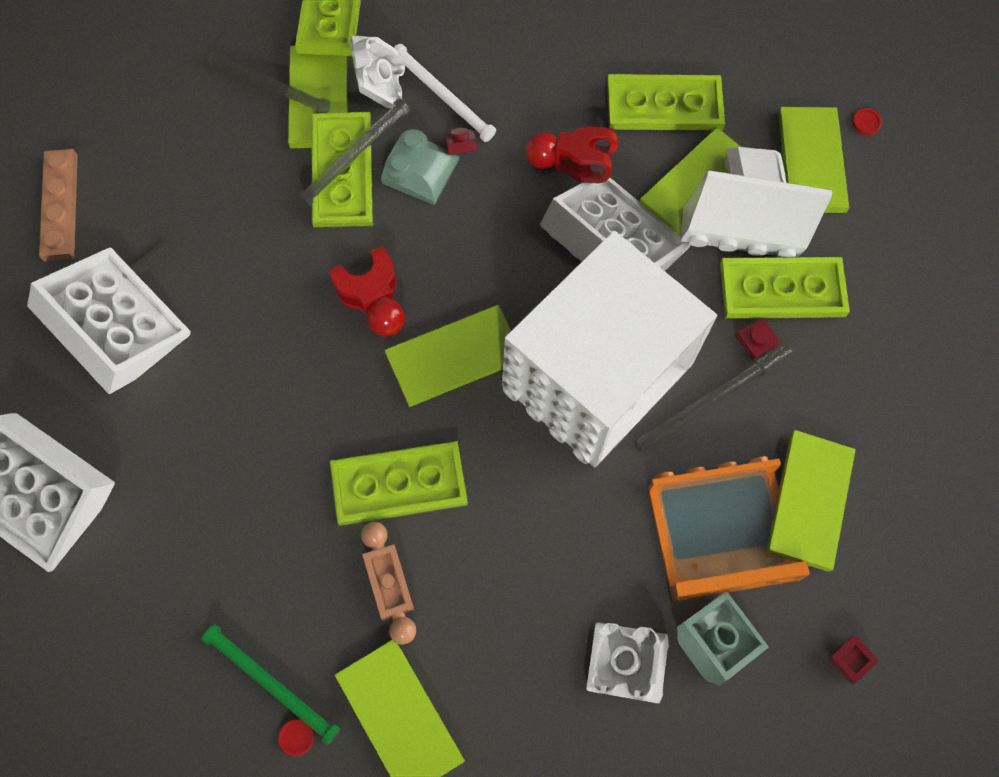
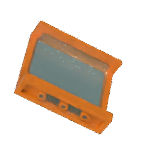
[647,456,810,602]

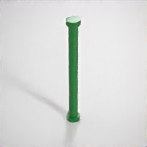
[201,624,341,745]

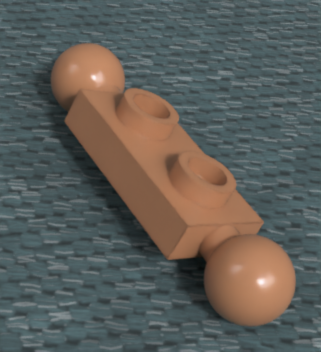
[361,522,416,645]

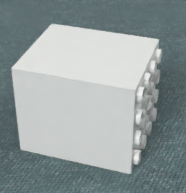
[502,230,717,468]

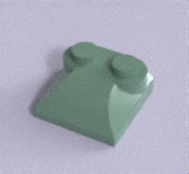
[381,129,459,205]
[676,591,769,685]

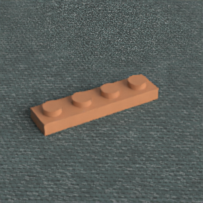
[39,149,78,262]

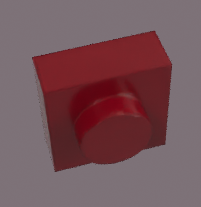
[444,128,478,155]
[735,318,781,361]
[828,635,880,685]

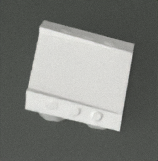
[349,36,405,110]
[725,147,786,183]
[587,622,669,703]

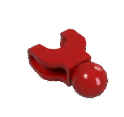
[525,126,618,184]
[328,246,406,337]

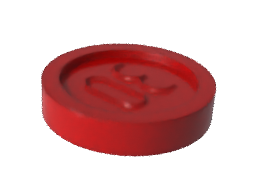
[852,108,882,136]
[278,719,314,756]

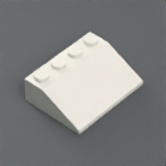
[680,170,832,258]
[540,178,690,271]
[27,247,191,394]
[0,413,115,572]

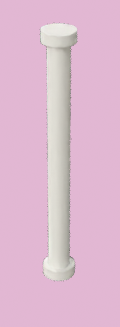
[394,44,496,142]

